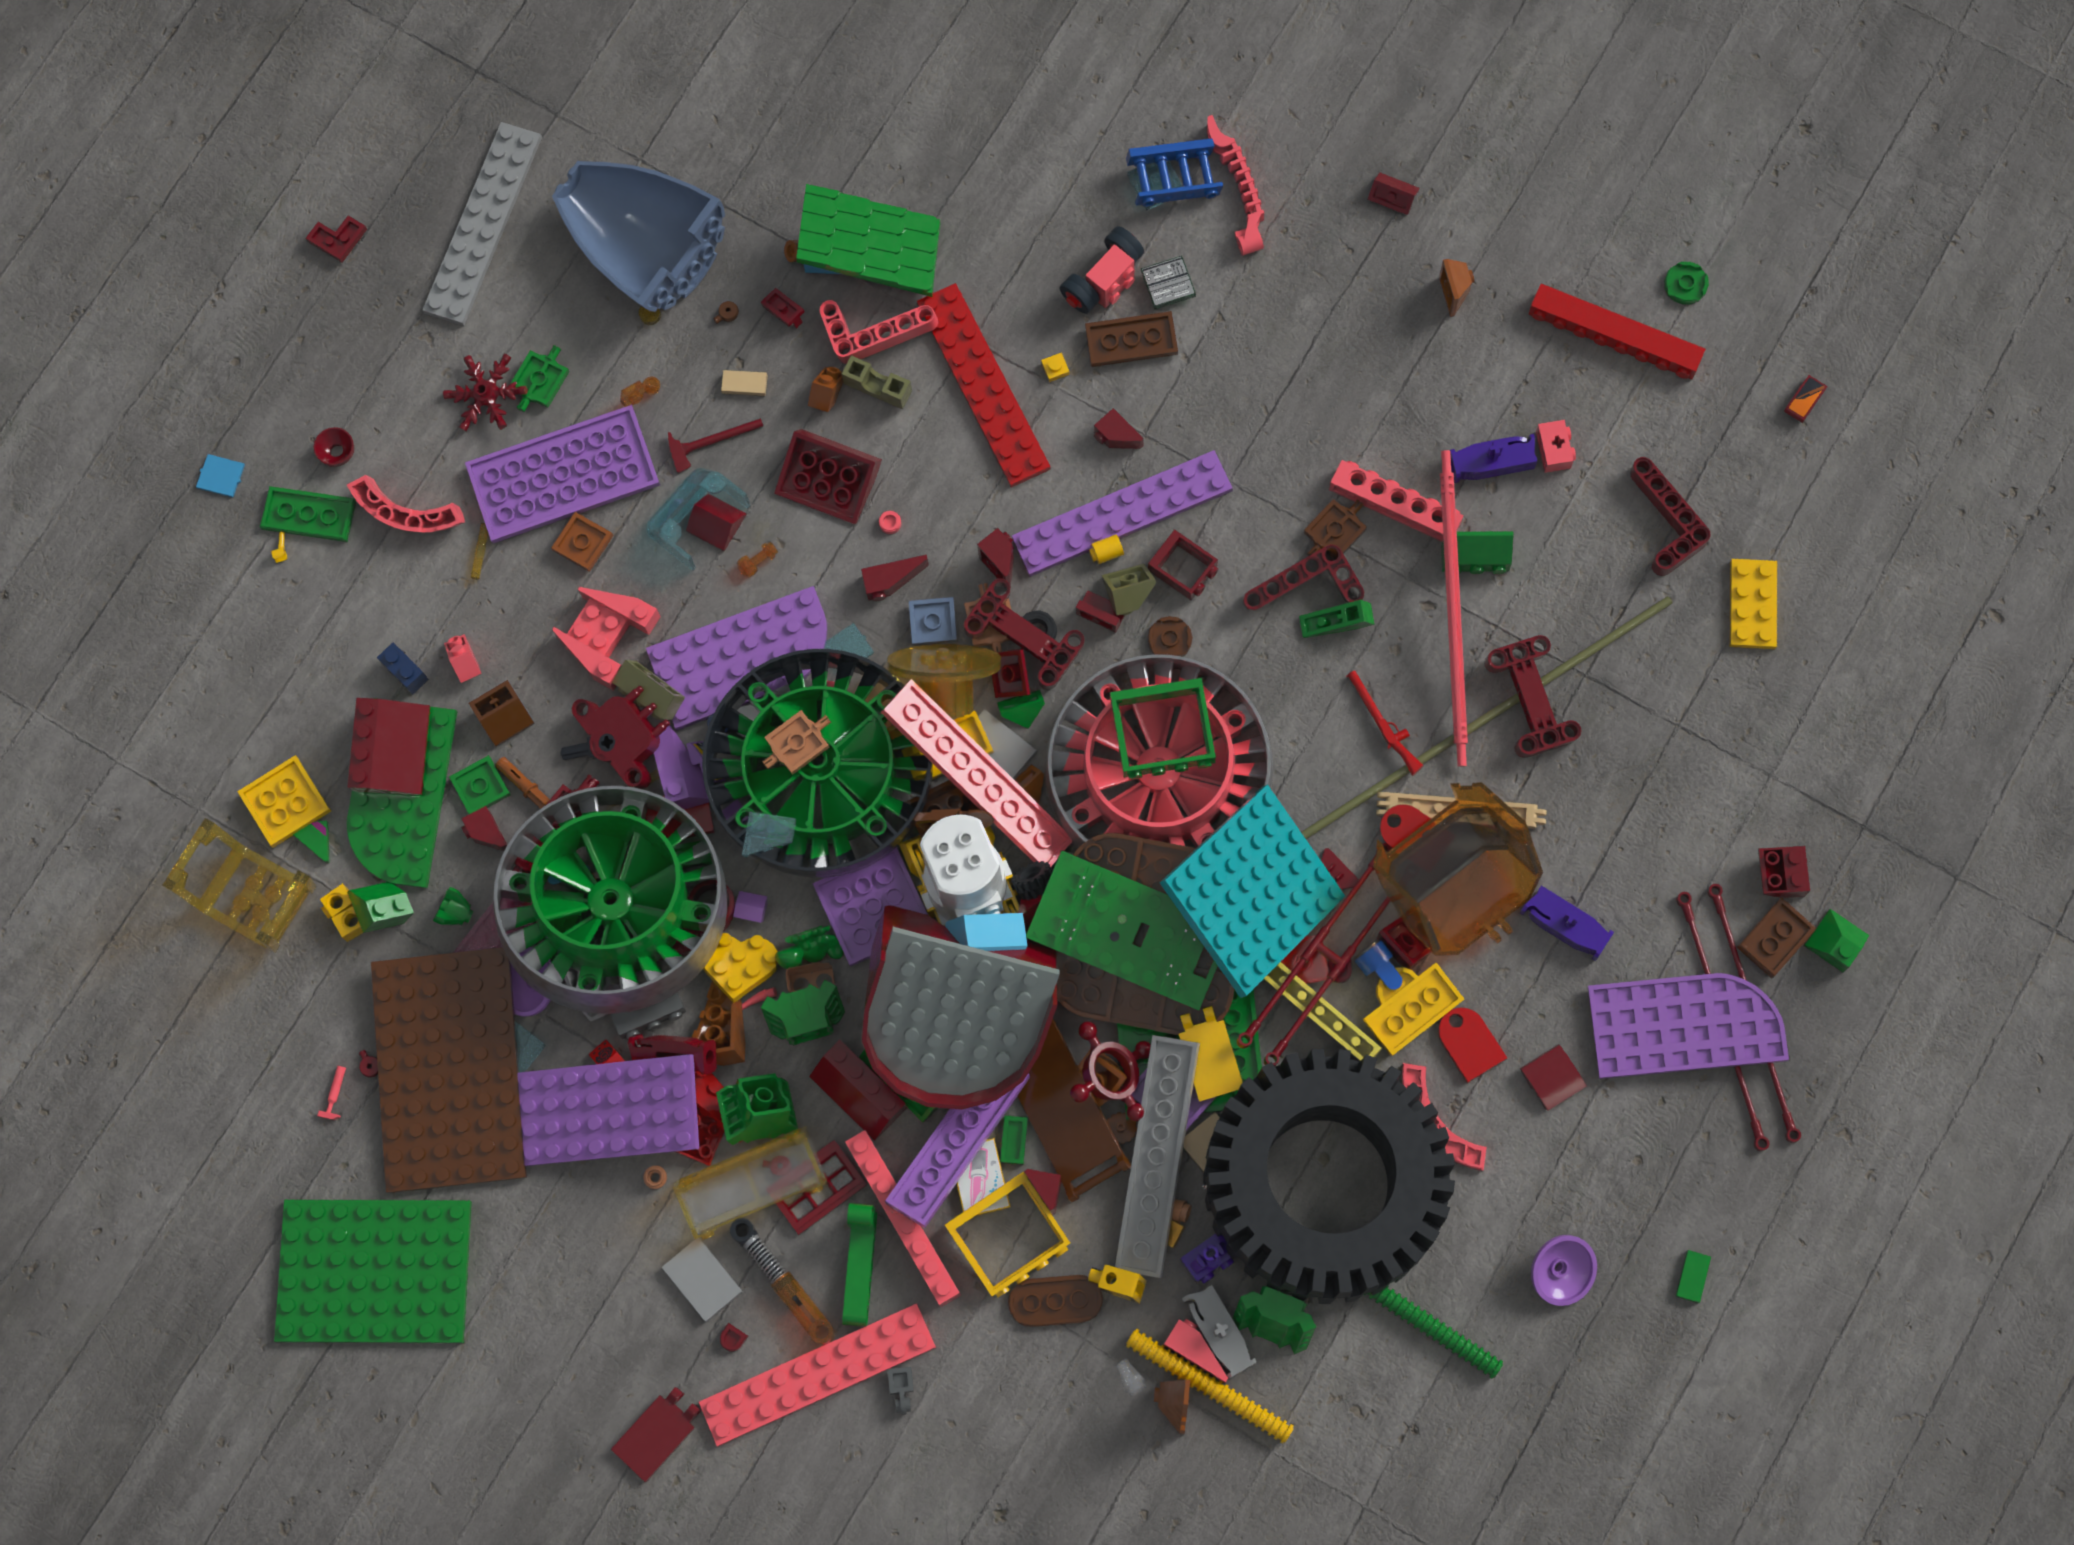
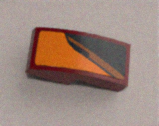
[1784,375,1828,423]

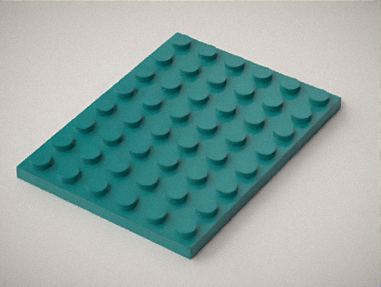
[1160,784,1345,998]

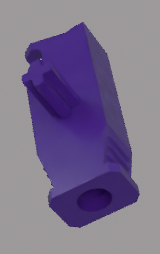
[1450,434,1537,483]
[1520,885,1614,961]

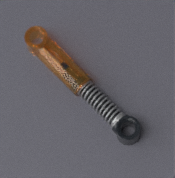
[730,1218,835,1346]

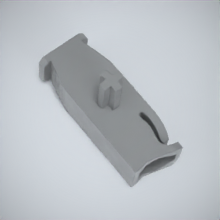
[1182,1285,1257,1380]

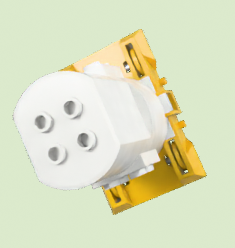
[899,815,1027,939]

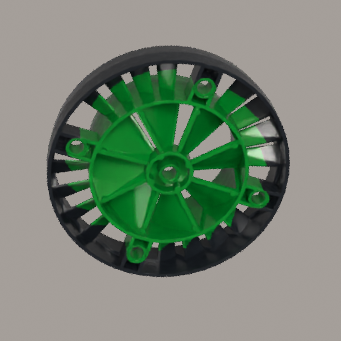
[702,649,933,878]

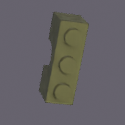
[842,355,912,409]

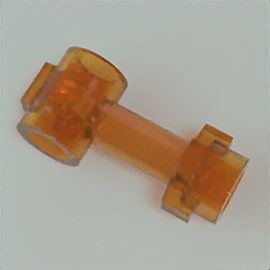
[737,542,778,578]

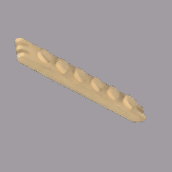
[1376,792,1547,829]

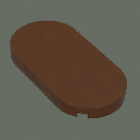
[1008,1275,1103,1327]

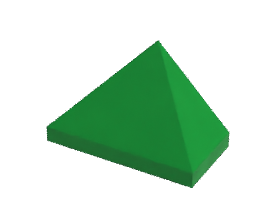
[997,690,1045,729]

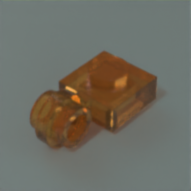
[620,376,660,407]

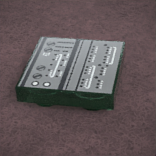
[1141,256,1196,310]

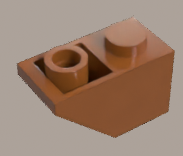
[808,367,843,412]

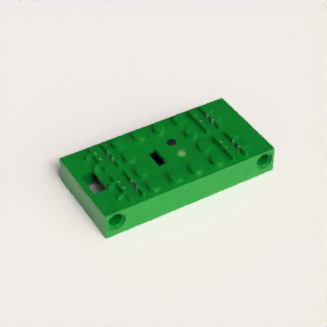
[1026,851,1218,1010]

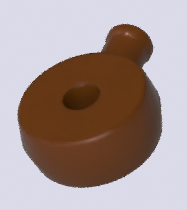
[713,301,739,324]

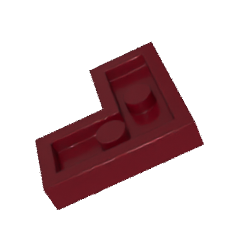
[306,215,367,263]

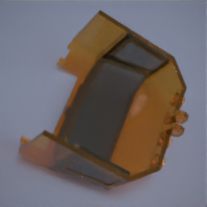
[1373,782,1543,956]

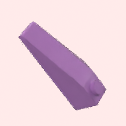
[654,725,710,809]

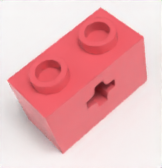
[1536,420,1576,473]

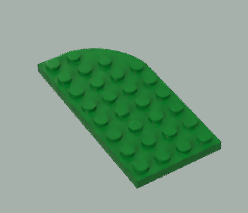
[347,707,458,889]

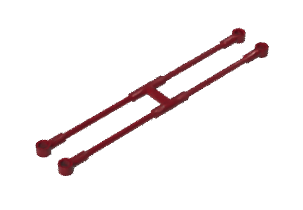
[1237,843,1418,1067]
[1676,884,1801,1151]

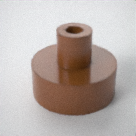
[784,240,799,262]

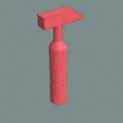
[317,1066,346,1120]

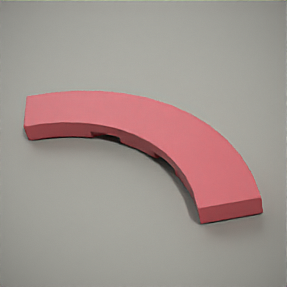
[1402,1063,1487,1171]

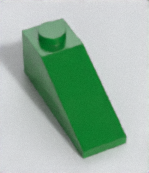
[1299,600,1375,638]

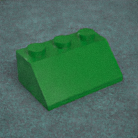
[1441,531,1514,574]

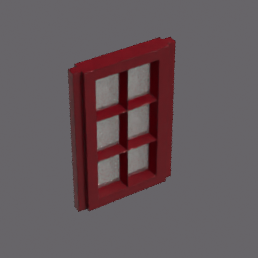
[766,1140,867,1235]

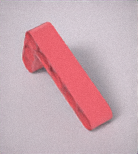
[820,300,938,364]

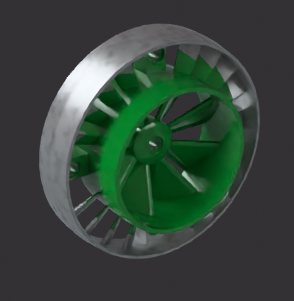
[494,786,728,1014]

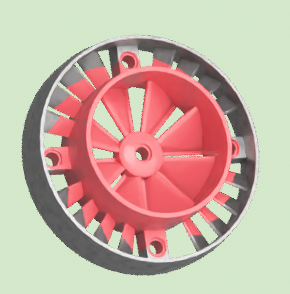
[1045,654,1273,849]

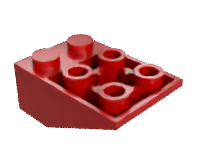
[674,1109,724,1166]

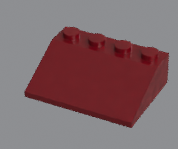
[774,429,882,524]
[348,698,430,795]

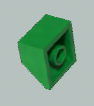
[347,882,414,933]

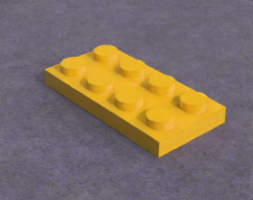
[1730,559,1777,649]

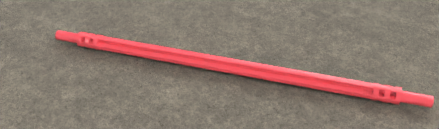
[1440,450,1468,767]

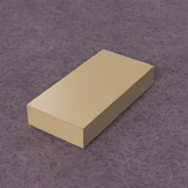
[721,370,768,396]

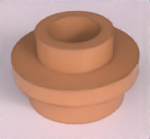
[643,1166,667,1189]

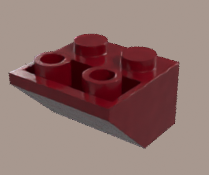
[1758,846,1810,898]

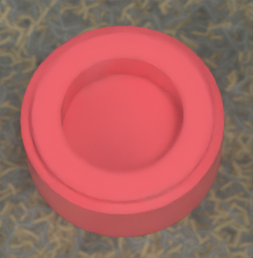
[879,511,901,534]

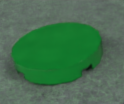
[1664,262,1709,305]

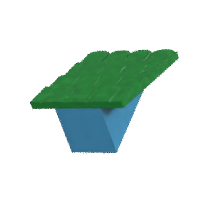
[796,184,941,297]

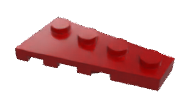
[695,1071,743,1143]

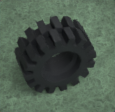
[1011,861,1053,900]

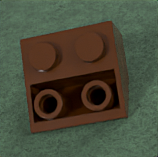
[468,680,535,747]

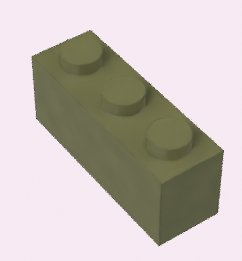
[612,660,685,721]

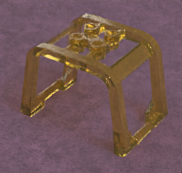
[162,818,317,953]

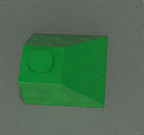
[1804,909,1869,973]

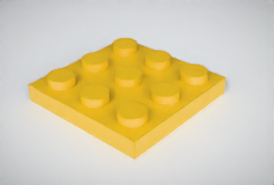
[237,755,331,848]

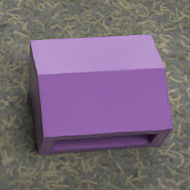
[733,891,768,923]

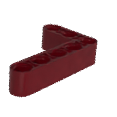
[1630,457,1711,576]
[1242,544,1364,610]

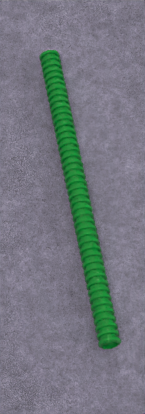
[1363,1286,1503,1379]

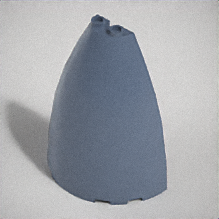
[552,161,725,312]

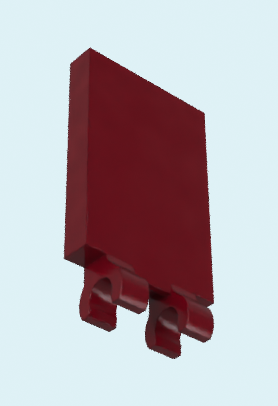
[611,1387,702,1482]

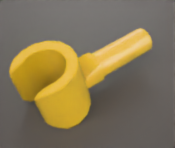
[271,532,287,563]

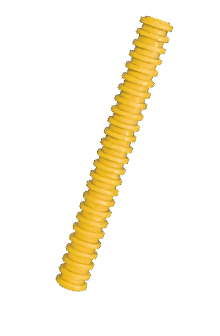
[1126,1329,1294,1444]

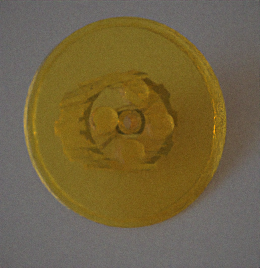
[887,644,1001,718]

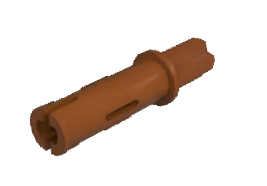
[495,757,550,809]

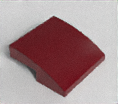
[1520,1044,1587,1111]

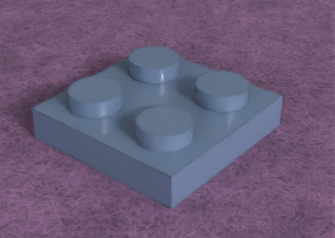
[909,597,957,646]

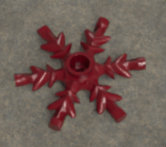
[443,353,528,431]

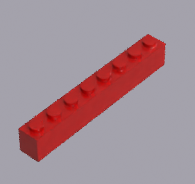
[1529,283,1706,380]

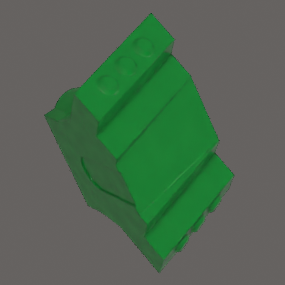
[761,980,845,1046]
[716,1073,799,1145]
[1232,1286,1316,1355]

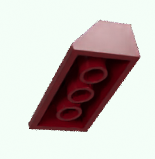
[809,1040,907,1141]

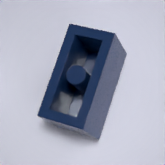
[377,642,429,695]

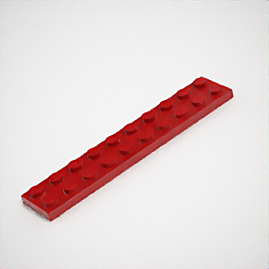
[917,283,1051,488]

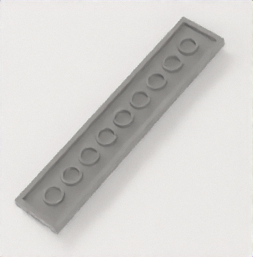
[422,122,542,326]
[1115,1035,1200,1278]

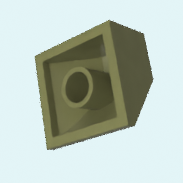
[1102,564,1156,615]

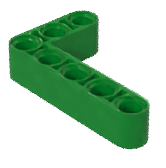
[842,1203,877,1327]

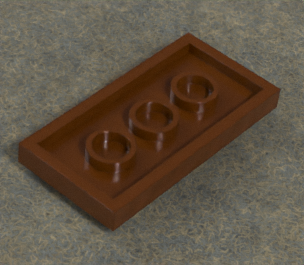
[1085,311,1178,367]

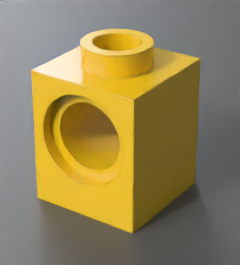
[320,883,352,919]
[331,906,363,942]

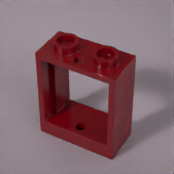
[1148,529,1219,600]

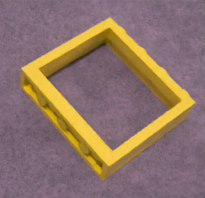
[944,1172,1070,1298]

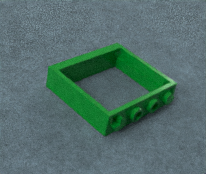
[1110,678,1216,780]

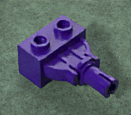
[1180,1233,1234,1284]

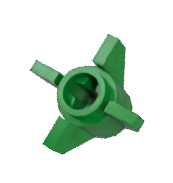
[433,887,473,926]

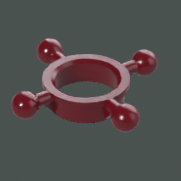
[1070,1021,1151,1121]

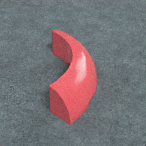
[347,475,465,533]

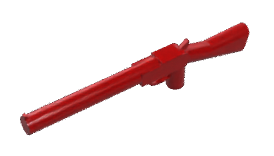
[1346,671,1424,776]

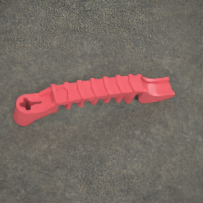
[1207,115,1264,256]

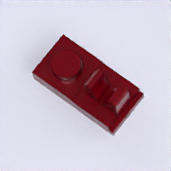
[760,288,805,329]

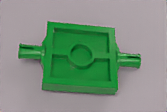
[510,345,569,412]

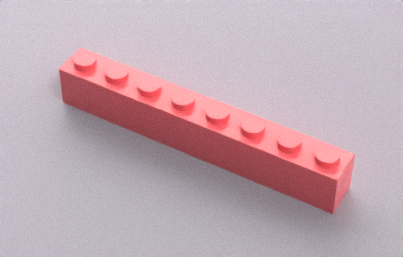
[845,1130,961,1307]

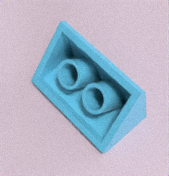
[945,913,1027,951]

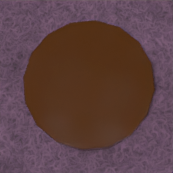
[1148,616,1193,657]

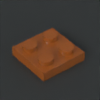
[551,512,614,572]

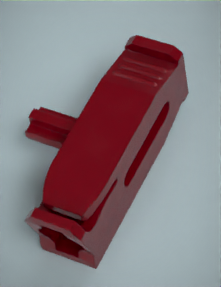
[628,1034,717,1075]

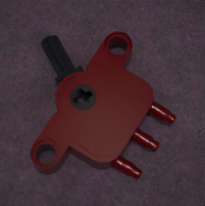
[560,686,670,789]

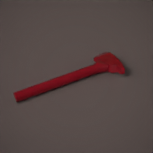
[668,418,764,473]

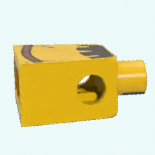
[1088,1265,1147,1304]

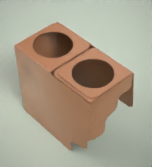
[786,962,835,993]

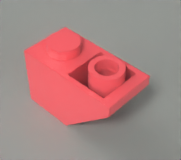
[444,634,482,683]

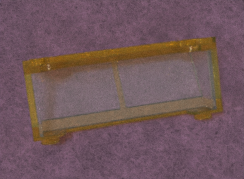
[673,1126,827,1240]

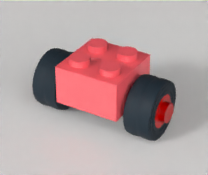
[1059,226,1144,314]

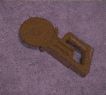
[914,809,994,832]

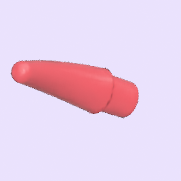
[742,987,777,1010]

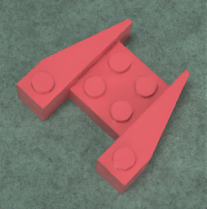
[552,587,661,691]

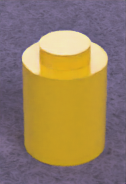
[1089,534,1124,564]

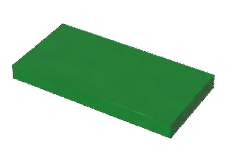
[260,486,357,542]

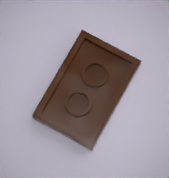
[1736,897,1817,979]

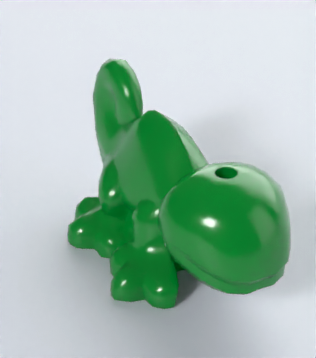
[775,925,844,969]

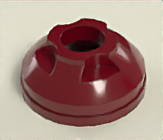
[313,427,355,467]

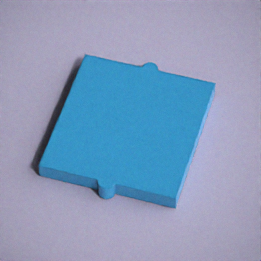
[196,454,245,498]

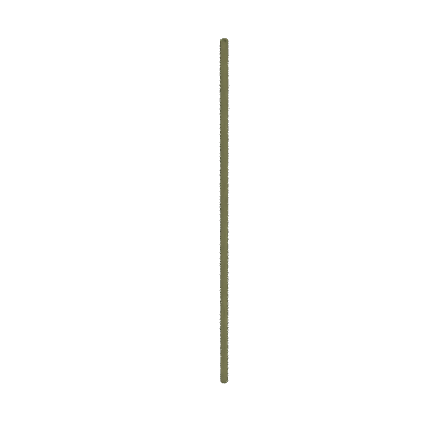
[1301,596,1672,839]

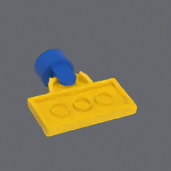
[1354,939,1465,1056]

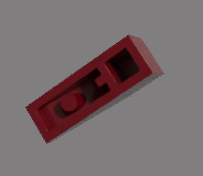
[861,554,929,602]

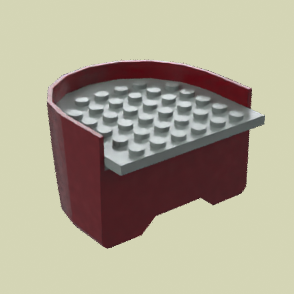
[862,905,1059,1110]

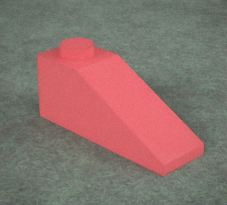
[1164,1319,1228,1384]

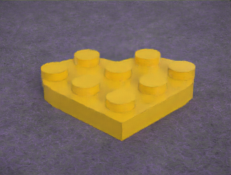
[703,933,778,1003]

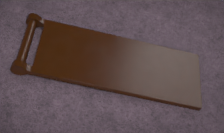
[1018,1019,1131,1202]

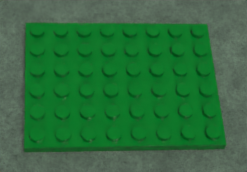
[274,1200,472,1343]

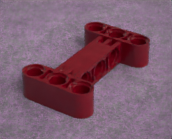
[964,579,1084,690]
[1484,635,1582,758]

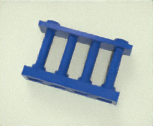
[1126,138,1223,207]

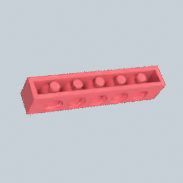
[1329,460,1464,542]

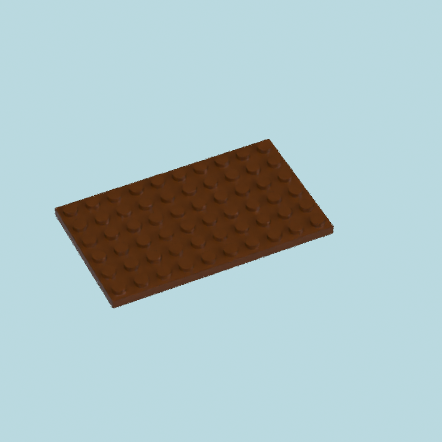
[371,947,527,1193]

